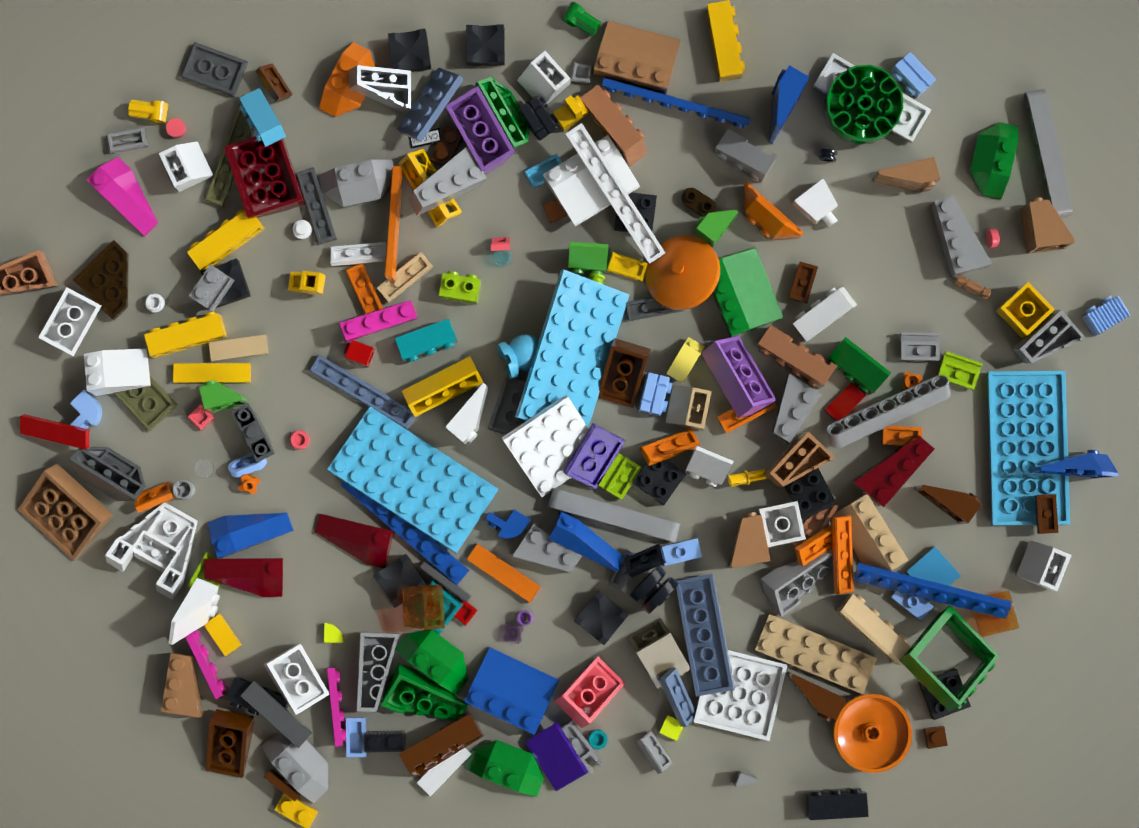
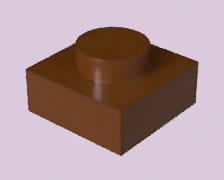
[924,726,948,749]

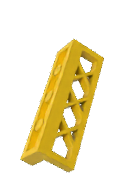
[398,149,462,227]

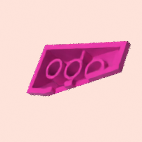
[87,157,158,236]

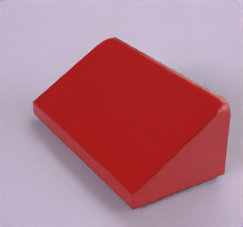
[824,383,866,421]

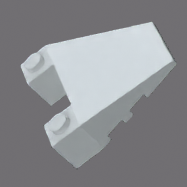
[105,503,198,600]

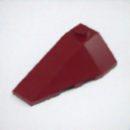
[315,514,394,568]
[204,558,283,597]

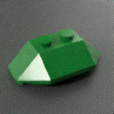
[475,77,530,148]
[970,122,1018,200]
[395,630,468,695]
[465,740,544,797]

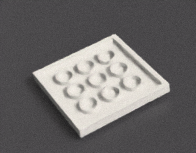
[502,395,589,497]
[693,650,787,741]

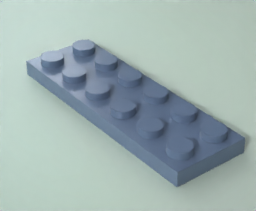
[676,574,735,697]

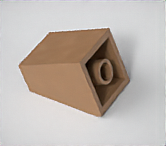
[1021,197,1075,254]
[728,512,770,568]

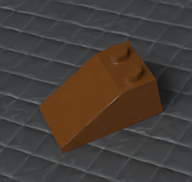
[598,338,651,408]
[914,485,982,524]
[787,672,846,722]
[205,709,254,778]

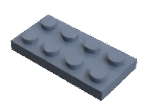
[397,67,464,142]

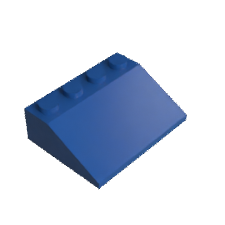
[769,65,809,144]
[464,647,559,735]

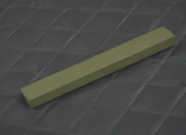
[205,94,252,207]

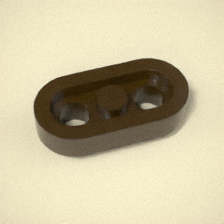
[681,188,717,217]

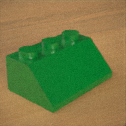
[827,337,891,394]

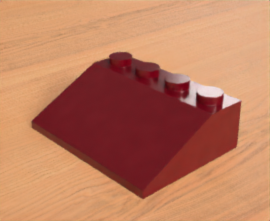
[224,136,305,219]

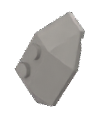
[318,160,394,207]
[261,733,328,803]

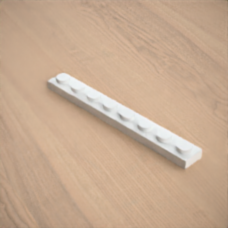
[566,123,665,264]

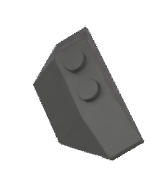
[69,447,146,501]

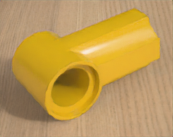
[128,100,168,124]

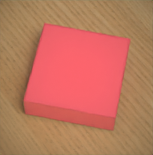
[491,237,510,251]
[187,403,215,431]

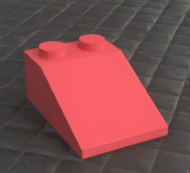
[555,656,625,728]

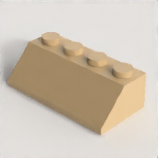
[832,494,908,571]
[835,594,910,665]

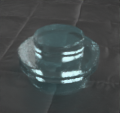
[493,250,512,267]

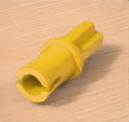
[728,469,767,487]

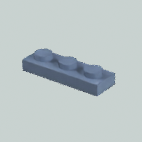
[660,668,696,727]

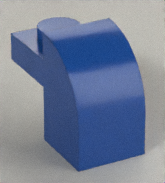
[486,509,531,539]

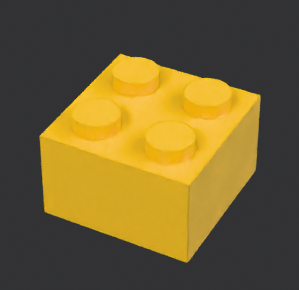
[996,282,1055,338]

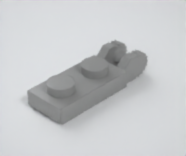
[561,720,603,774]

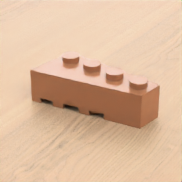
[580,85,647,167]
[0,250,58,295]
[756,325,837,389]

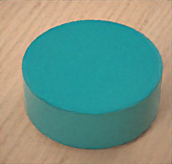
[588,729,607,750]

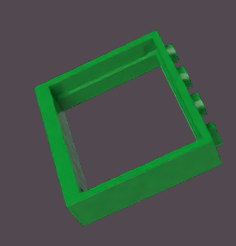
[899,606,999,712]

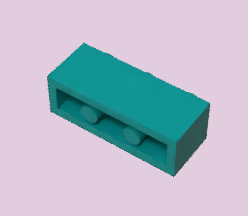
[395,319,458,363]

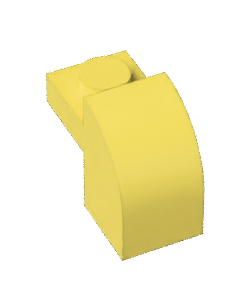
[666,337,705,384]

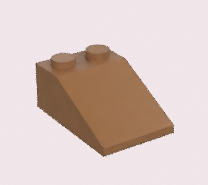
[873,157,940,192]

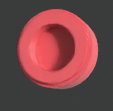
[166,118,186,138]
[986,228,1000,248]
[290,430,310,450]

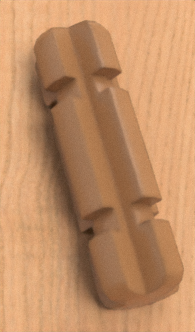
[954,275,991,300]

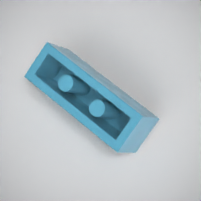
[239,88,286,147]

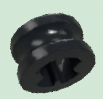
[819,149,838,162]

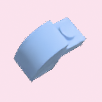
[70,390,102,429]

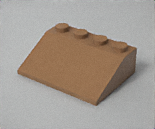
[594,21,681,94]
[18,464,113,561]

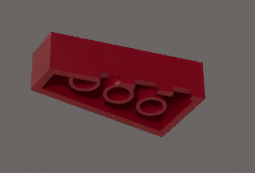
[852,435,935,508]

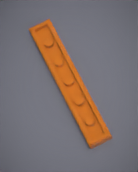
[385,166,403,282]

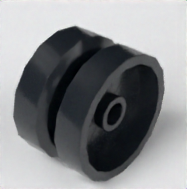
[630,566,678,614]

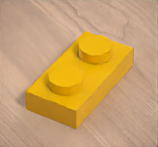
[274,794,319,828]

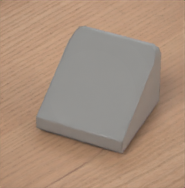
[734,771,758,787]

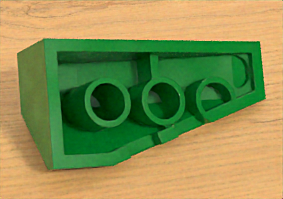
[381,663,468,720]

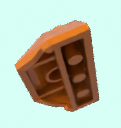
[319,42,375,117]
[743,182,804,240]

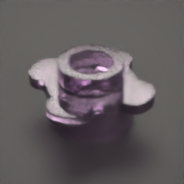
[503,623,524,644]

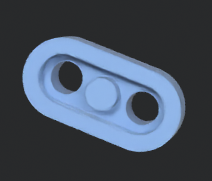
[228,453,267,477]

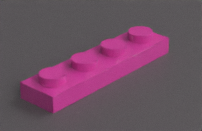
[339,300,418,343]
[186,629,226,699]
[327,667,346,747]

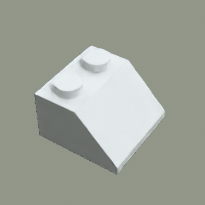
[759,501,806,547]

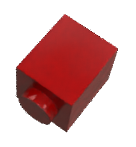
[344,340,375,367]

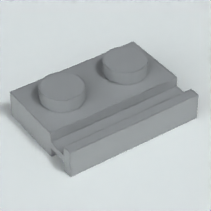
[189,264,235,312]
[900,332,940,361]

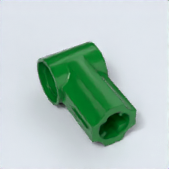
[561,2,601,37]

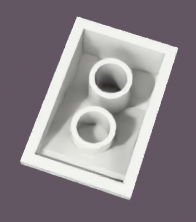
[84,349,151,396]
[446,383,488,445]
[685,446,734,487]
[169,578,220,645]
[264,644,329,715]

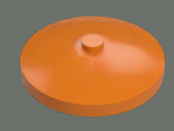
[645,235,720,310]
[833,693,912,773]

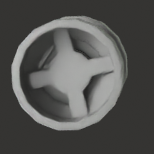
[173,480,196,500]

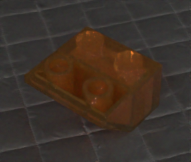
[402,584,445,630]

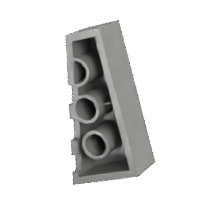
[408,146,487,216]
[930,196,992,277]
[357,632,400,712]

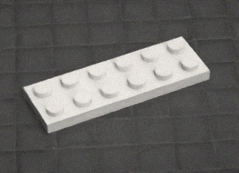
[813,53,931,143]

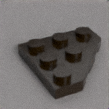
[73,240,129,321]

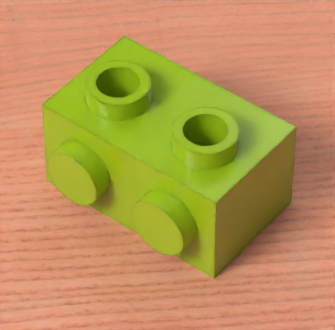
[439,271,481,304]

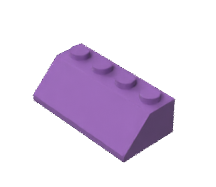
[446,86,515,174]
[701,336,776,418]

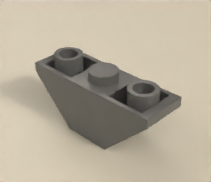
[231,402,275,463]

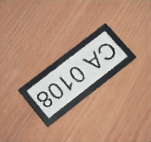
[409,128,442,148]

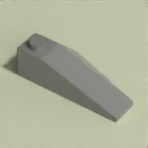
[761,548,833,617]

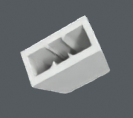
[793,179,838,227]

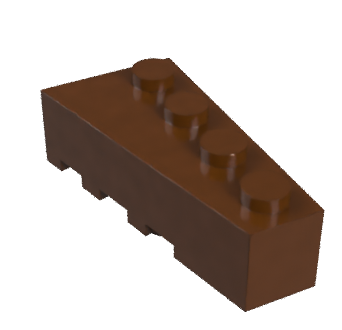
[399,714,484,777]

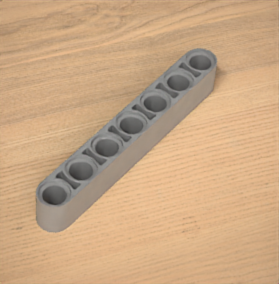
[1024,89,1073,218]
[827,375,951,448]
[548,488,681,543]

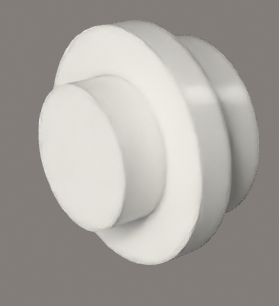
[293,220,312,239]
[145,293,165,313]

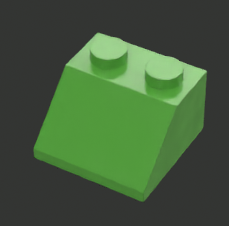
[694,210,738,248]
[568,242,608,275]
[199,380,249,412]

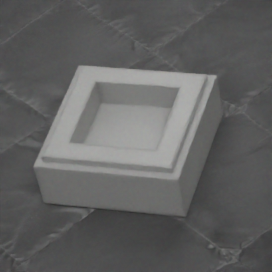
[571,62,593,85]

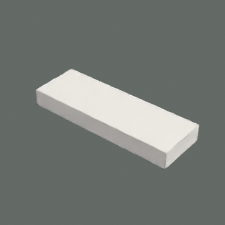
[330,242,387,266]
[417,748,471,797]

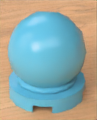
[497,334,539,379]

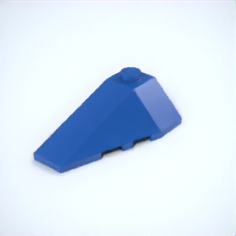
[1029,450,1119,479]
[548,510,624,572]
[208,513,294,558]

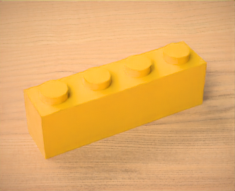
[706,0,745,82]
[187,208,265,271]
[144,312,227,358]
[402,356,484,417]

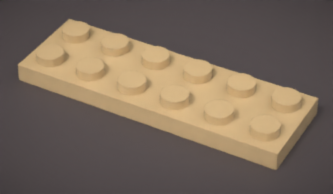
[754,614,877,694]

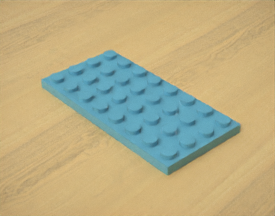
[515,270,629,428]
[987,371,1070,525]
[327,406,499,554]

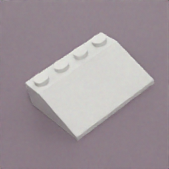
[543,135,640,227]

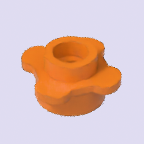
[901,372,922,390]
[238,474,260,494]

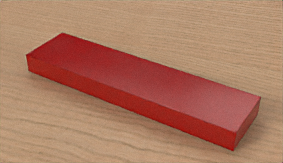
[20,414,90,450]

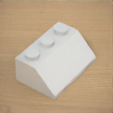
[38,287,101,356]

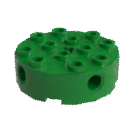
[824,65,904,145]

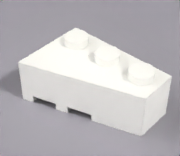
[793,287,857,342]

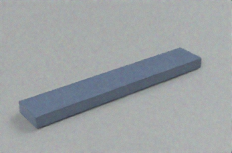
[309,354,415,429]

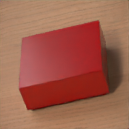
[454,600,478,626]

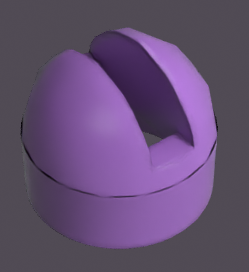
[517,610,533,626]

